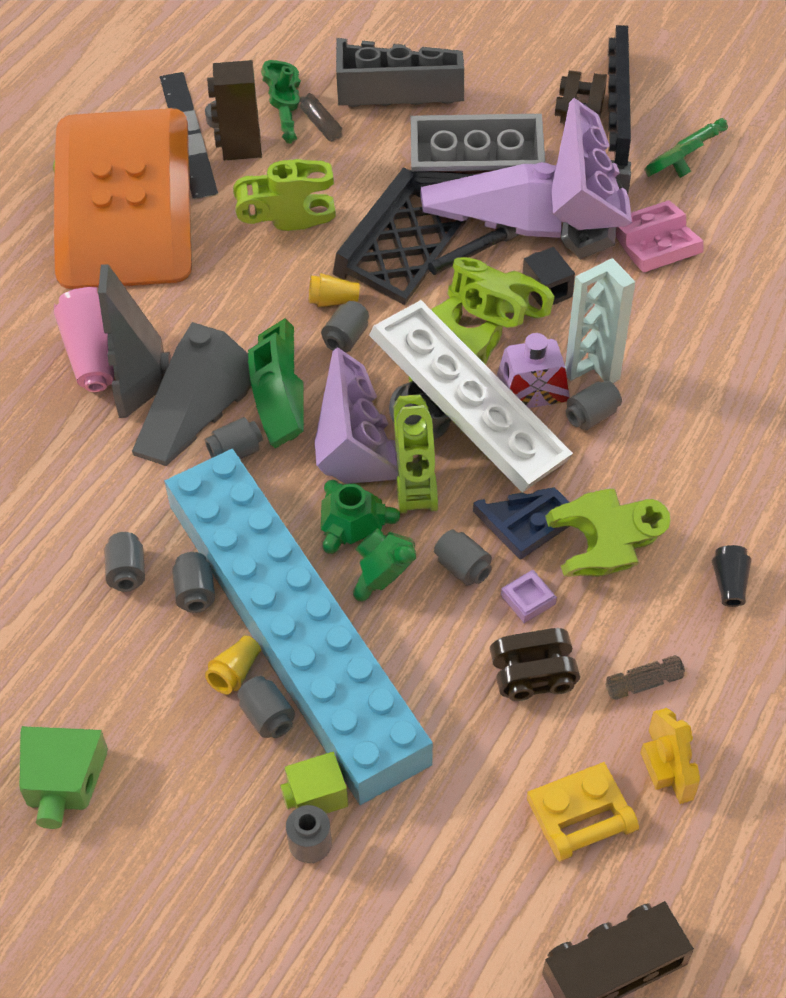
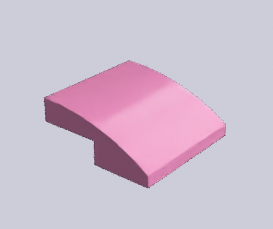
[616,200,703,273]

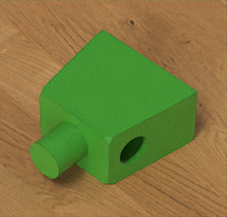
[19,726,108,829]

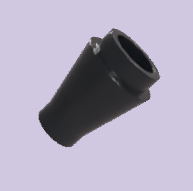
[712,545,752,607]

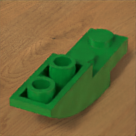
[248,318,304,448]

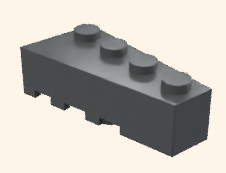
[336,38,464,107]

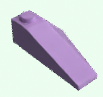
[551,98,632,230]
[420,162,561,238]
[315,347,398,484]

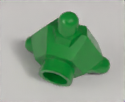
[321,479,400,554]
[353,528,416,602]

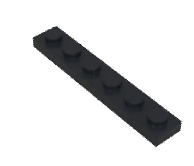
[607,25,631,166]

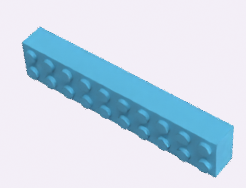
[164,448,433,805]

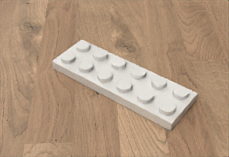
[369,300,573,493]

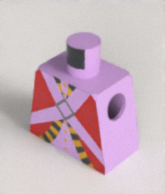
[496,333,570,408]

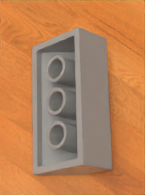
[411,114,545,171]

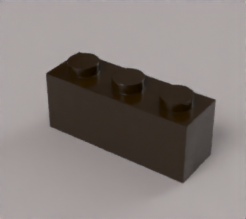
[207,60,262,161]
[542,901,694,998]

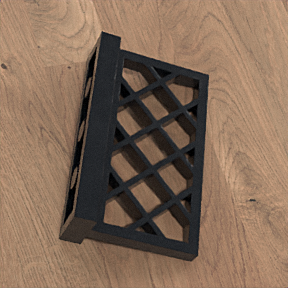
[333,167,469,305]

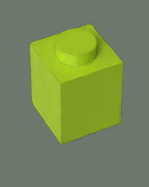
[280,751,348,814]

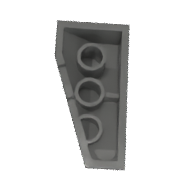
[98,264,171,418]
[132,322,251,466]

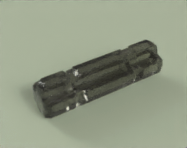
[300,93,342,142]
[605,655,685,700]

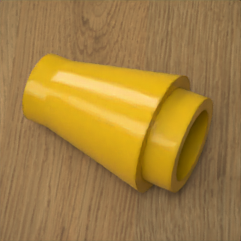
[309,273,360,307]
[205,635,261,695]

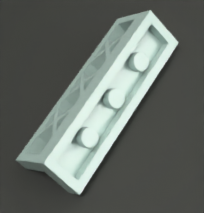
[565,258,635,383]

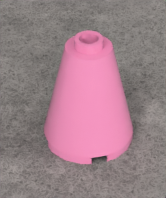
[53,287,114,392]

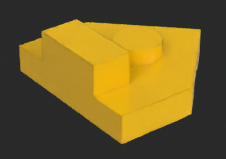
[640,708,701,804]

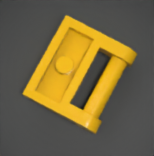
[527,762,639,862]

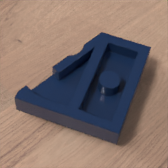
[473,487,570,560]

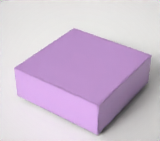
[501,570,557,623]

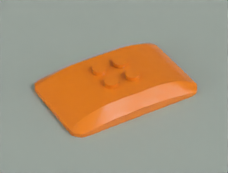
[54,108,192,289]

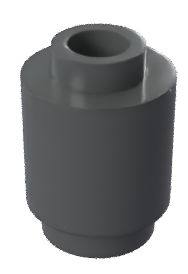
[321,301,369,353]
[566,380,622,430]
[205,417,263,459]
[434,529,492,586]
[104,532,145,592]
[172,552,215,613]
[237,676,295,738]
[286,805,332,863]

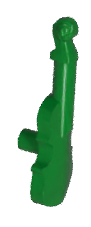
[261,60,301,144]
[644,118,728,178]

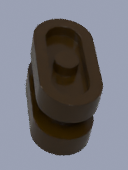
[555,70,607,124]
[489,628,580,701]

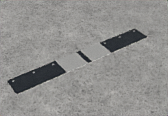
[160,72,218,199]

